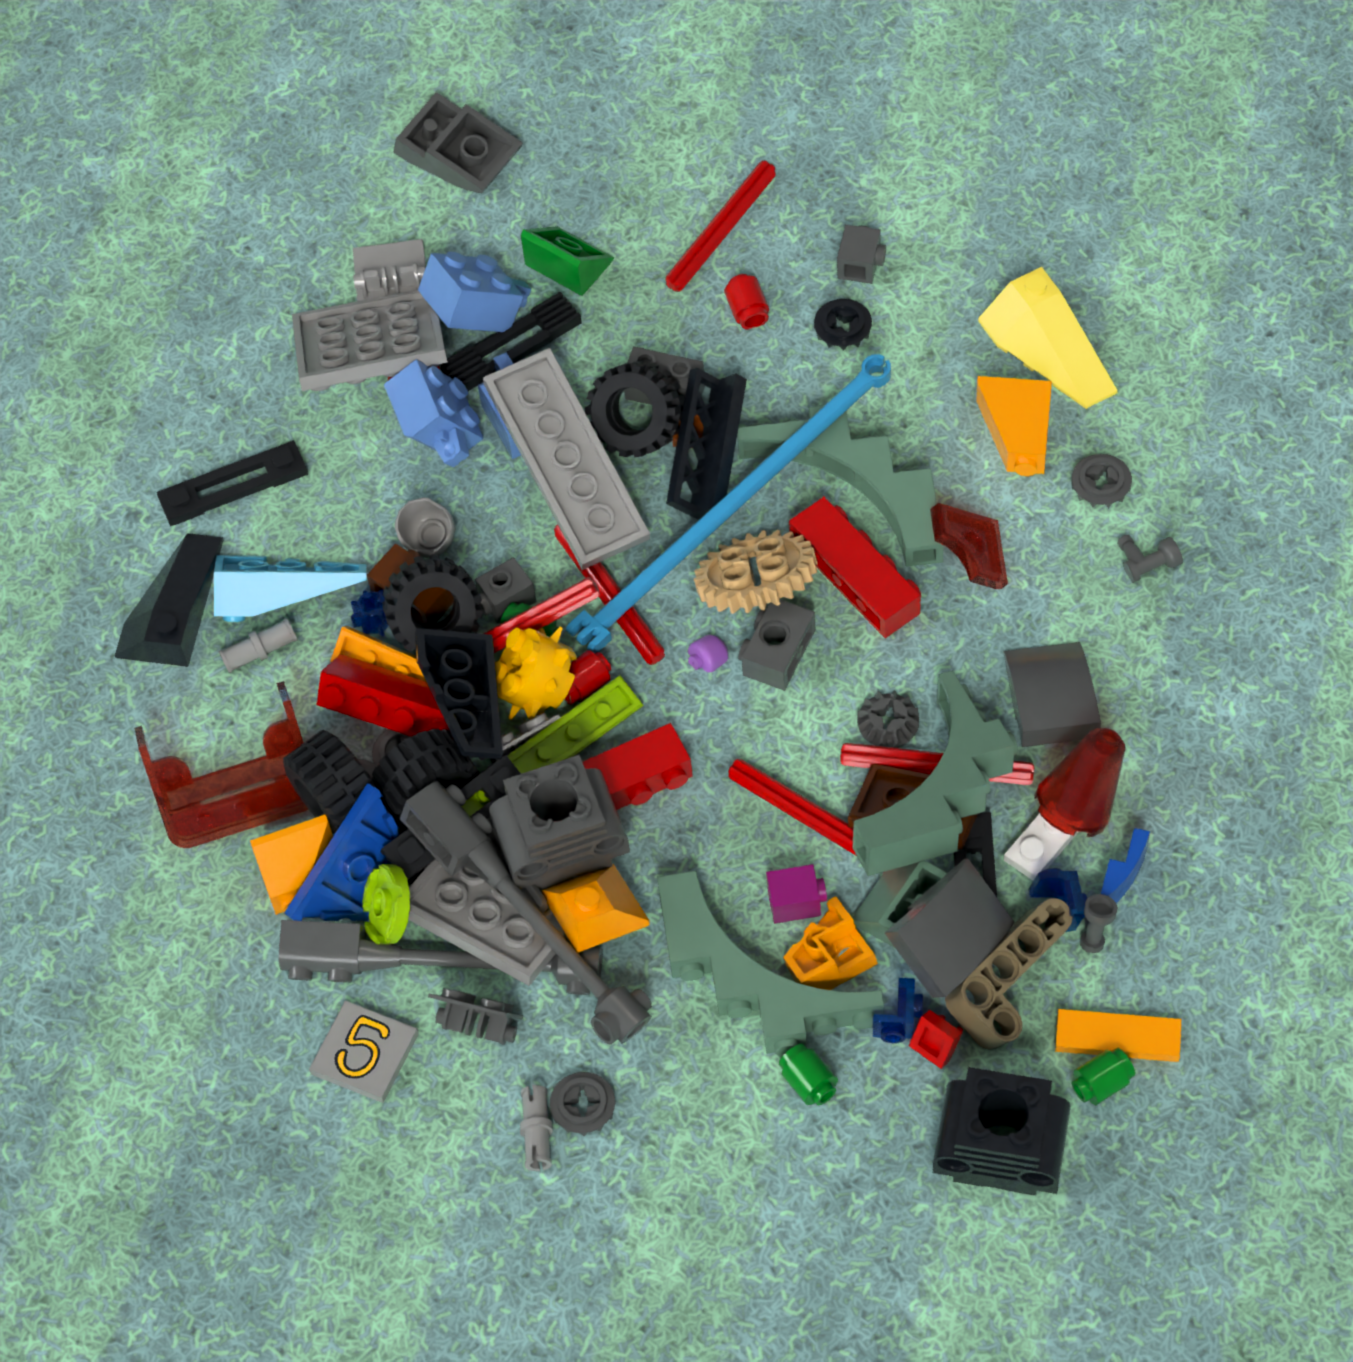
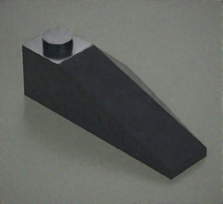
[115,533,224,667]
[415,628,503,759]

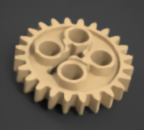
[694,530,817,614]

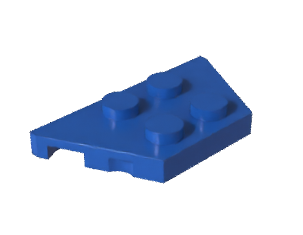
[284,783,399,921]

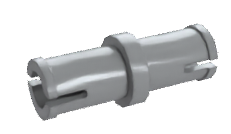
[218,618,297,673]
[520,1085,553,1171]

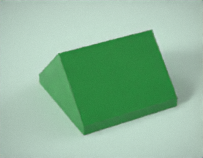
[521,226,614,296]

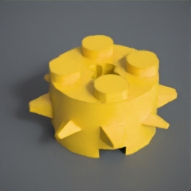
[495,626,577,720]

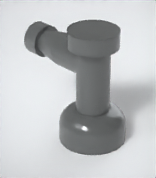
[1117,535,1183,583]
[1080,894,1118,953]

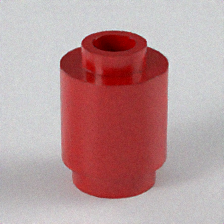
[724,274,769,330]
[564,650,611,705]

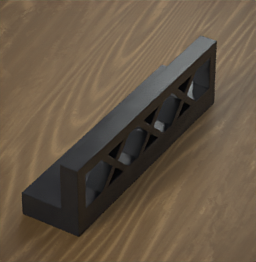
[666,368,747,519]

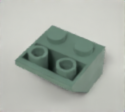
[852,861,947,948]

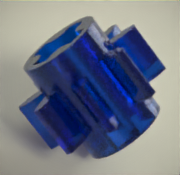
[350,590,389,637]

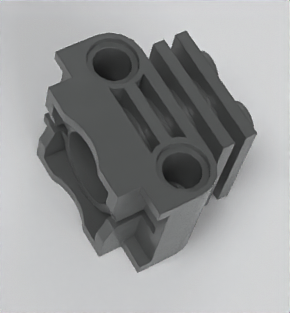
[489,755,630,890]

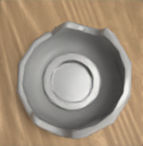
[394,497,456,558]

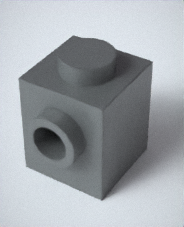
[837,224,886,284]
[475,557,536,624]

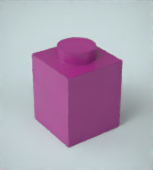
[766,864,827,924]

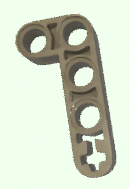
[945,898,1072,1050]

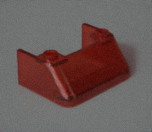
[134,681,309,848]

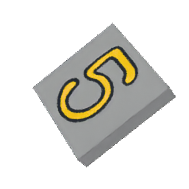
[309,1001,419,1103]

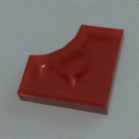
[930,503,1008,589]

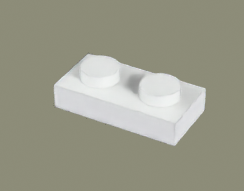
[1004,799,1084,882]

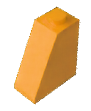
[976,376,1052,476]

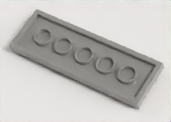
[483,348,650,570]

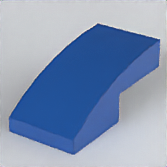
[1101,828,1150,903]

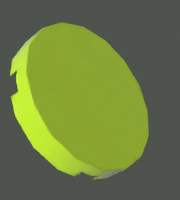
[362,864,410,945]

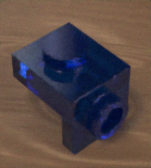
[1028,868,1087,932]
[873,978,923,1043]

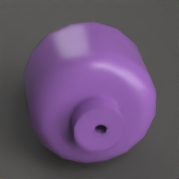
[687,635,728,673]

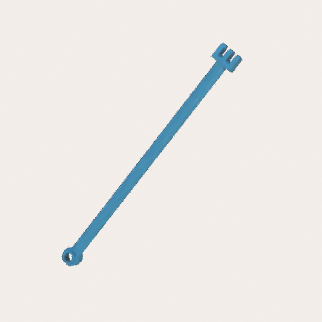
[566,354,891,654]

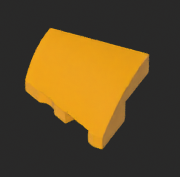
[783,896,878,990]

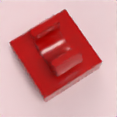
[909,1010,963,1069]

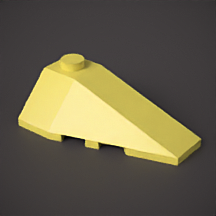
[978,267,1118,409]

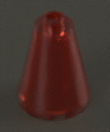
[1034,728,1126,837]

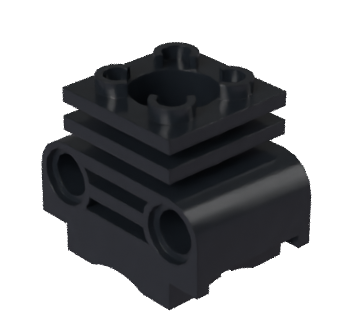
[933,1067,1071,1196]

